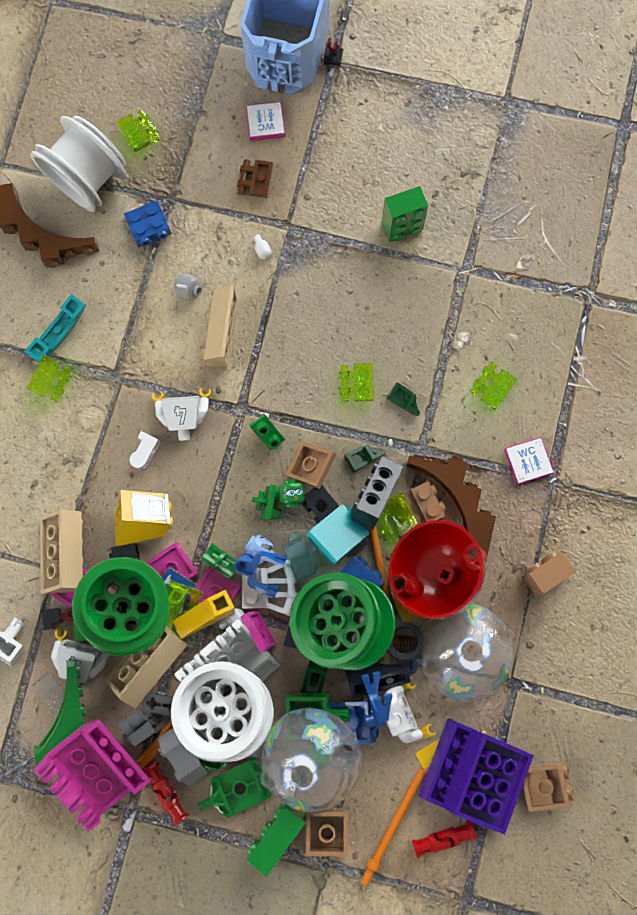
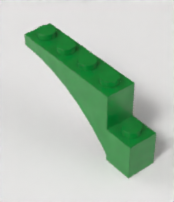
[34,659,87,766]

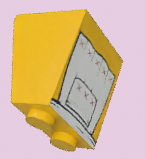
[114,490,173,546]

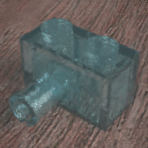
[283,532,321,581]

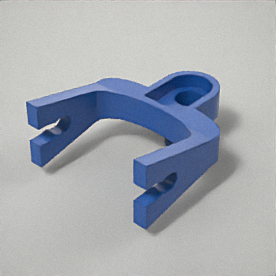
[234,551,288,598]
[361,671,393,729]

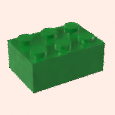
[381,186,428,242]
[246,801,306,877]

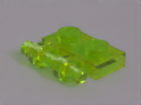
[116,110,161,153]
[26,355,72,402]
[470,362,518,410]
[339,363,374,402]
[379,493,417,542]

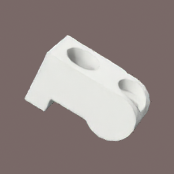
[130,431,161,471]

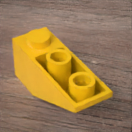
[173,590,236,639]

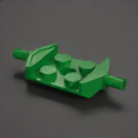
[198,758,284,818]

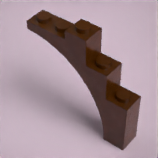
[0,183,99,268]
[406,454,496,559]

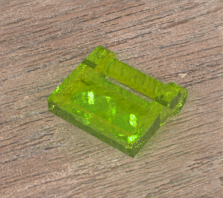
[167,580,204,624]

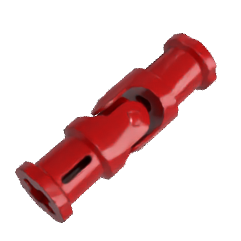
[144,761,189,826]
[412,821,477,858]

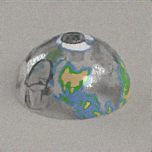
[417,603,514,701]
[260,708,362,812]

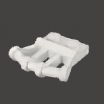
[242,559,297,616]

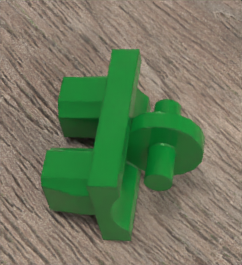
[249,413,286,451]
[251,484,282,521]
[201,543,237,580]

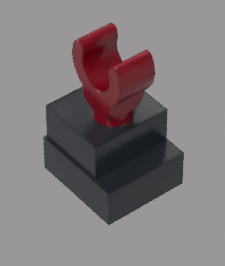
[324,37,343,67]
[41,608,74,631]

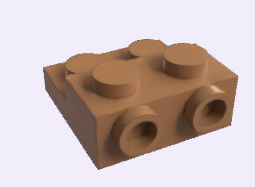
[286,441,336,489]
[392,481,447,531]
[523,761,575,812]

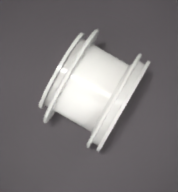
[30,116,126,212]
[171,662,274,762]

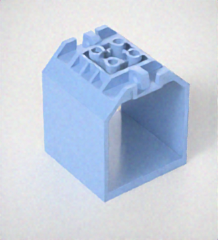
[240,0,329,95]

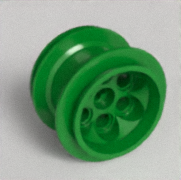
[72,557,170,656]
[290,573,395,671]

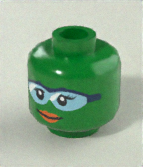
[278,479,304,507]

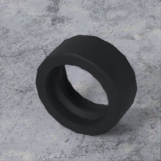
[387,621,423,661]

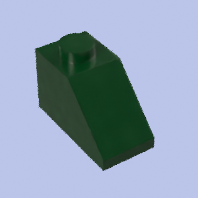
[300,660,328,693]

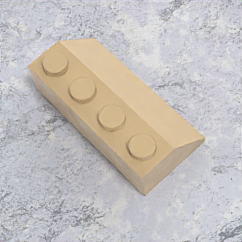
[201,284,238,368]
[40,509,84,594]
[104,625,188,709]

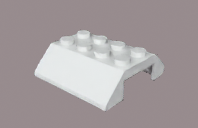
[175,619,280,716]

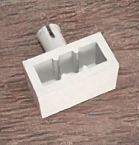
[0,618,25,667]

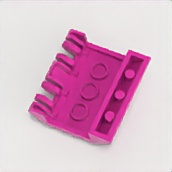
[33,719,151,832]

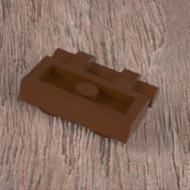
[237,159,273,198]

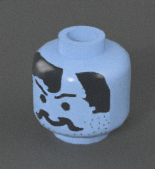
[244,535,274,564]

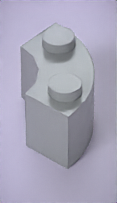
[157,728,209,787]

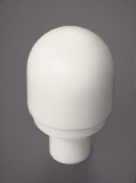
[253,235,272,260]
[218,608,244,630]

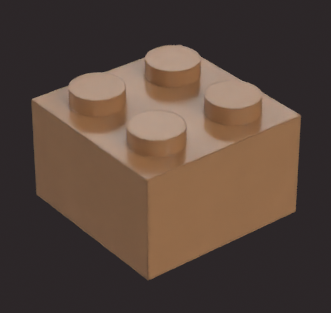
[522,551,576,597]
[306,808,348,857]

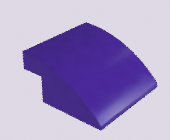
[418,718,534,835]

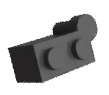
[118,709,162,747]

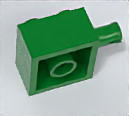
[285,692,350,739]

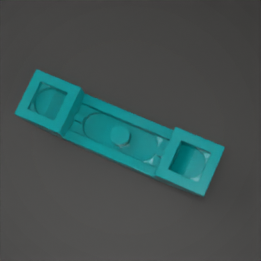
[24,294,86,363]

